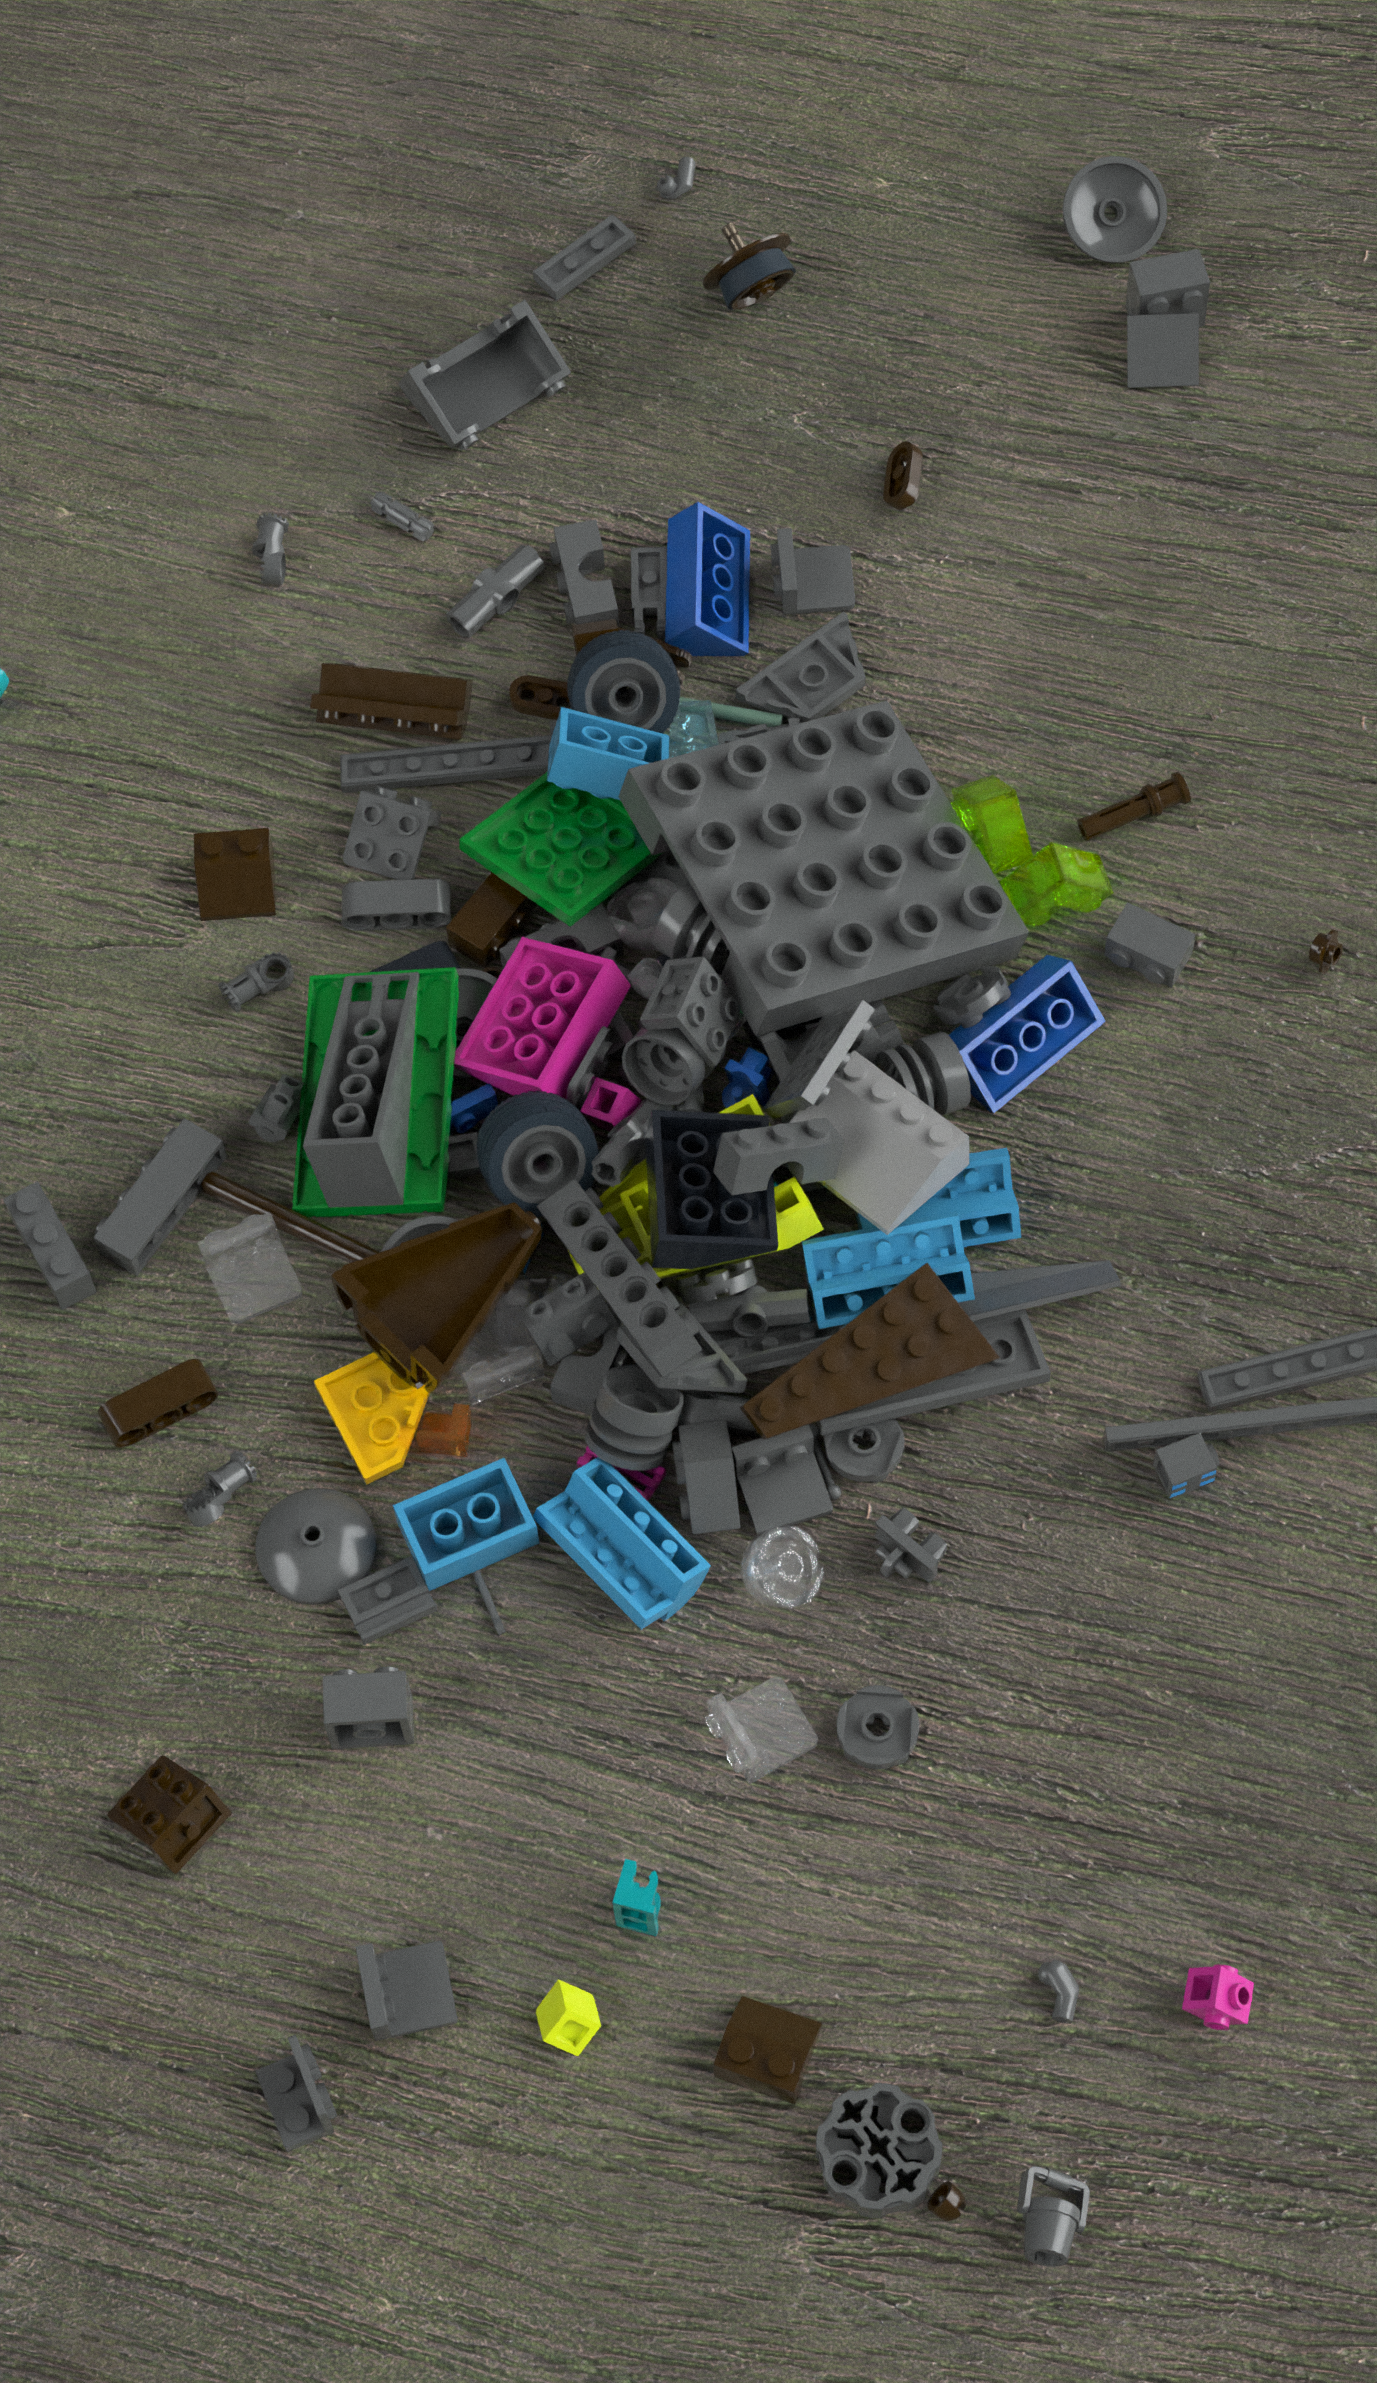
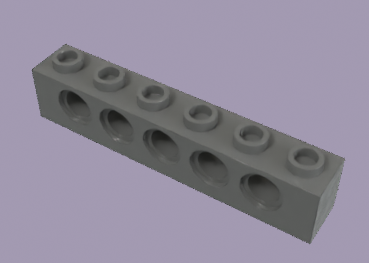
[536,1179,702,1378]

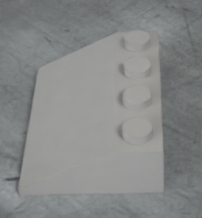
[789,1050,969,1235]

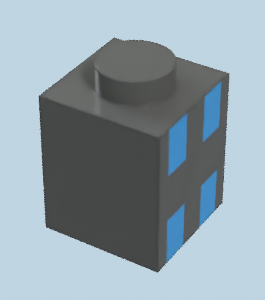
[1153,1433,1219,1499]

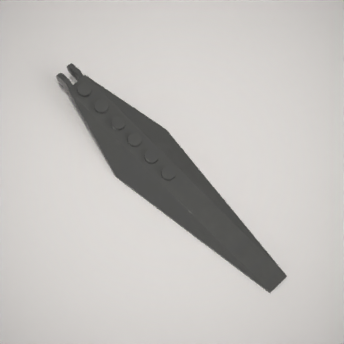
[626,1260,1121,1374]

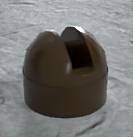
[927,2181,966,2221]

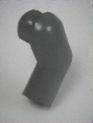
[657,157,696,200]
[1038,1960,1079,2024]

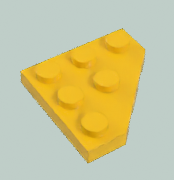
[314,1352,430,1485]

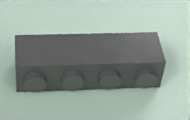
[93,1118,227,1276]

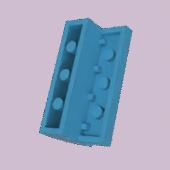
[855,1147,1021,1247]
[801,1211,975,1329]
[533,1457,711,1630]

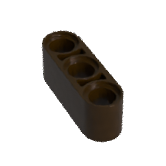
[98,1359,218,1448]

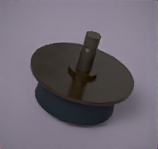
[702,223,796,310]

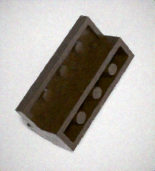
[310,662,473,740]

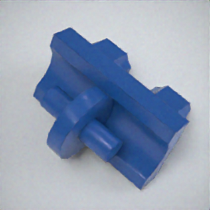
[722,1047,774,1108]

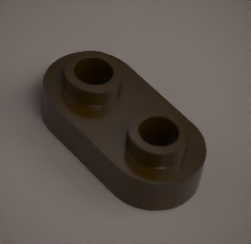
[883,441,923,510]
[509,675,571,720]

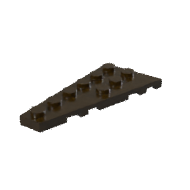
[740,1263,1000,1440]

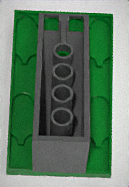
[292,967,459,1218]

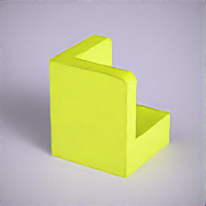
[536,1979,602,2056]

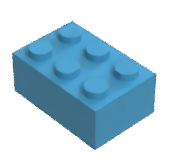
[547,707,669,800]
[393,1458,539,1591]

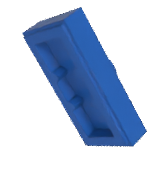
[449,1084,498,1136]

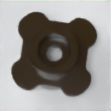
[1309,929,1343,974]

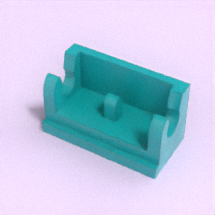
[612,1859,661,1936]

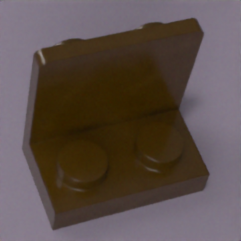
[107,1755,232,1875]

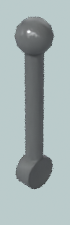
[809,1424,842,1500]
[470,1569,506,1636]

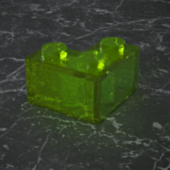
[950,775,1034,874]
[999,842,1114,927]

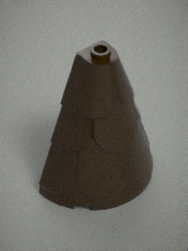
[331,1202,542,1392]

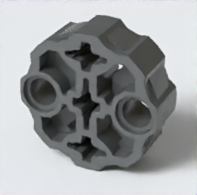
[816,2083,942,2219]

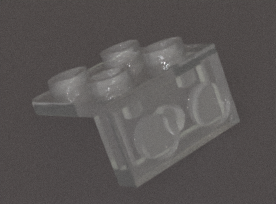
[197,1212,303,1324]
[704,1677,818,1784]

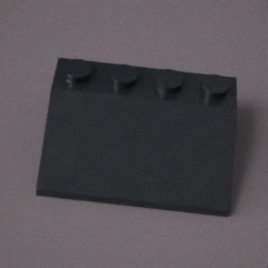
[645,1110,778,1269]

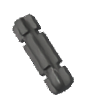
[370,491,434,541]

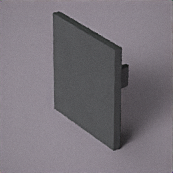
[1127,313,1199,388]

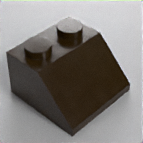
[194,828,276,921]
[713,1996,822,2105]

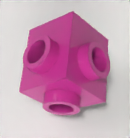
[1182,1964,1254,2030]

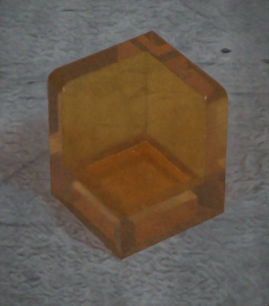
[416,1403,472,1457]

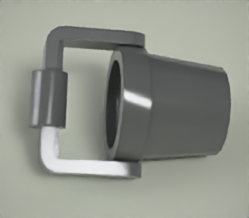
[1017,2166,1090,2267]

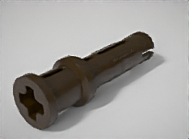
[1077,772,1191,842]

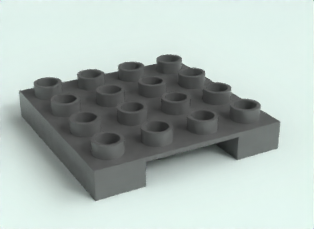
[618,700,1029,1036]

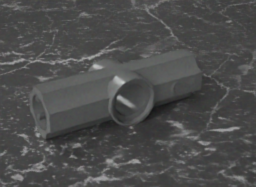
[446,545,545,638]
[591,1098,673,1187]
[689,1285,813,1338]

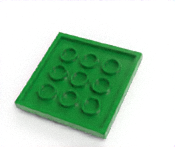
[459,771,664,927]

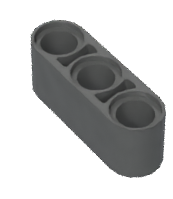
[342,879,451,931]

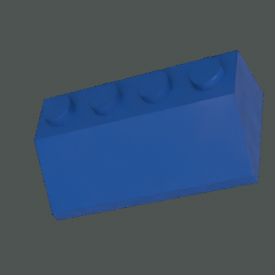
[665,502,750,656]
[949,955,1106,1113]

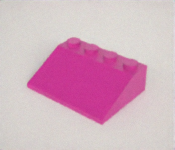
[454,937,631,1099]

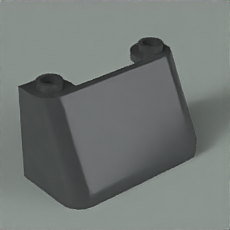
[398,300,571,451]

